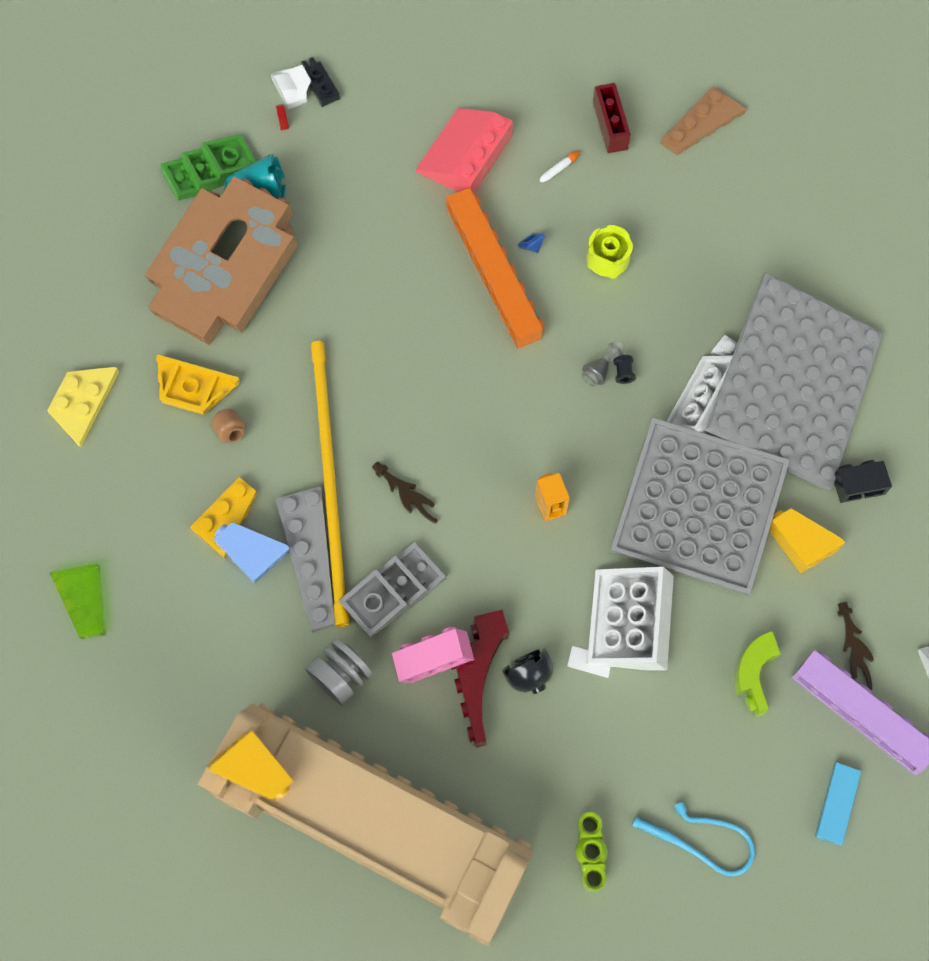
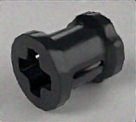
[613,355,636,384]

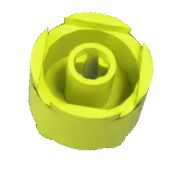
[586,225,633,279]

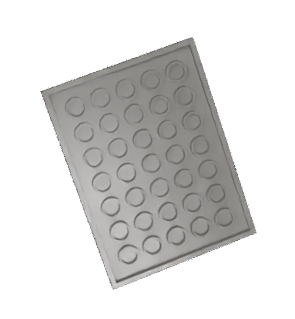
[705,273,883,491]

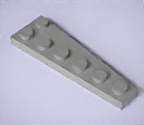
[276,486,335,633]

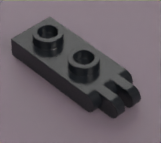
[301,57,340,107]

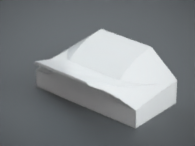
[271,65,311,110]

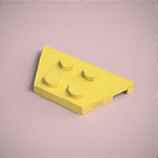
[47,367,119,447]

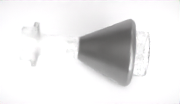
[581,341,624,387]

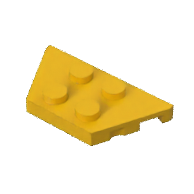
[156,354,240,415]

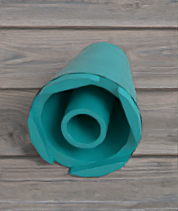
[224,154,287,198]

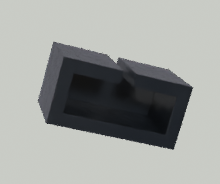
[834,460,892,503]

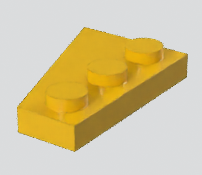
[190,477,257,559]

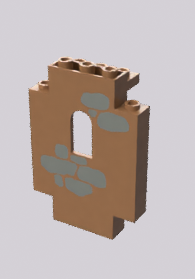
[144,176,298,345]

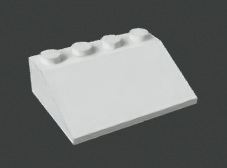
[587,567,674,670]

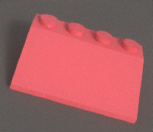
[416,108,513,195]

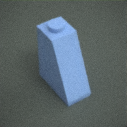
[214,522,290,584]

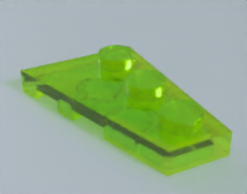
[49,564,106,639]

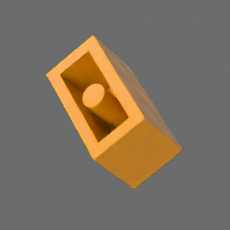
[535,473,570,522]

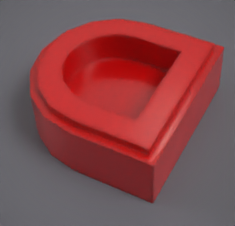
[276,104,289,131]

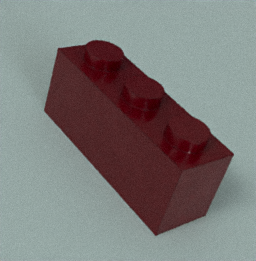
[593,83,631,154]

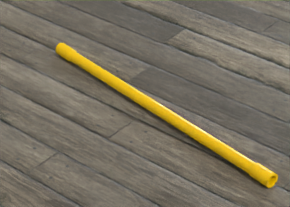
[311,341,350,627]

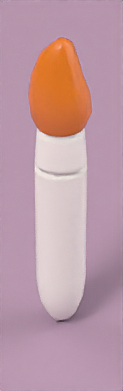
[540,151,580,182]

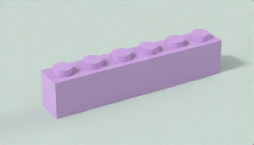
[792,650,929,775]

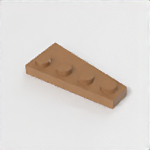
[661,86,746,155]

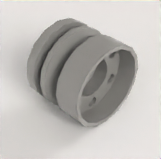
[305,638,372,705]

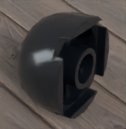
[502,648,553,694]

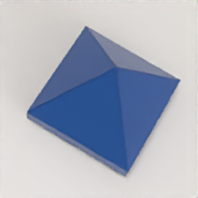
[518,233,545,253]

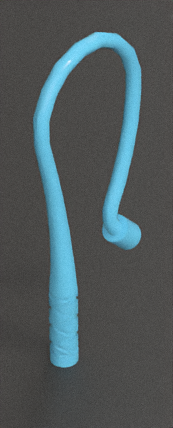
[632,801,755,876]

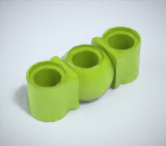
[575,812,608,892]

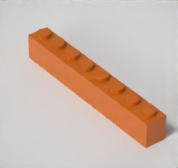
[446,188,544,349]

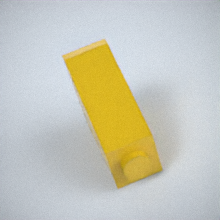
[769,508,845,574]
[205,730,293,800]

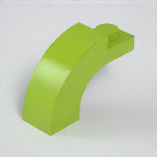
[734,631,781,717]

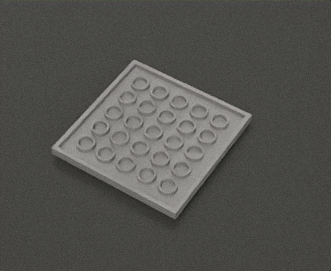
[610,418,790,596]

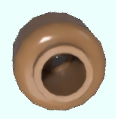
[211,409,246,443]

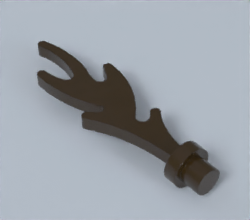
[372,461,438,524]
[837,602,874,690]

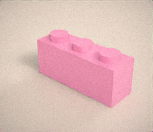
[392,627,474,684]

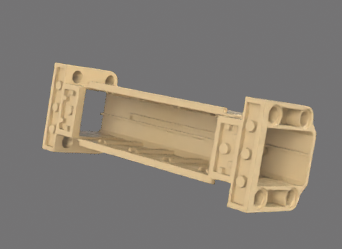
[197,703,534,947]

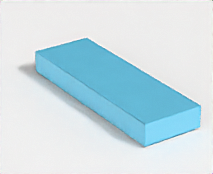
[815,762,861,846]

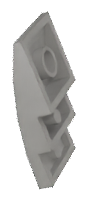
[339,542,447,638]

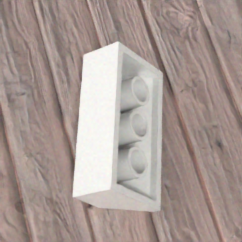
[666,356,732,437]

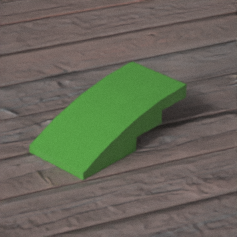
[160,134,256,201]

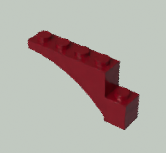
[451,610,509,748]

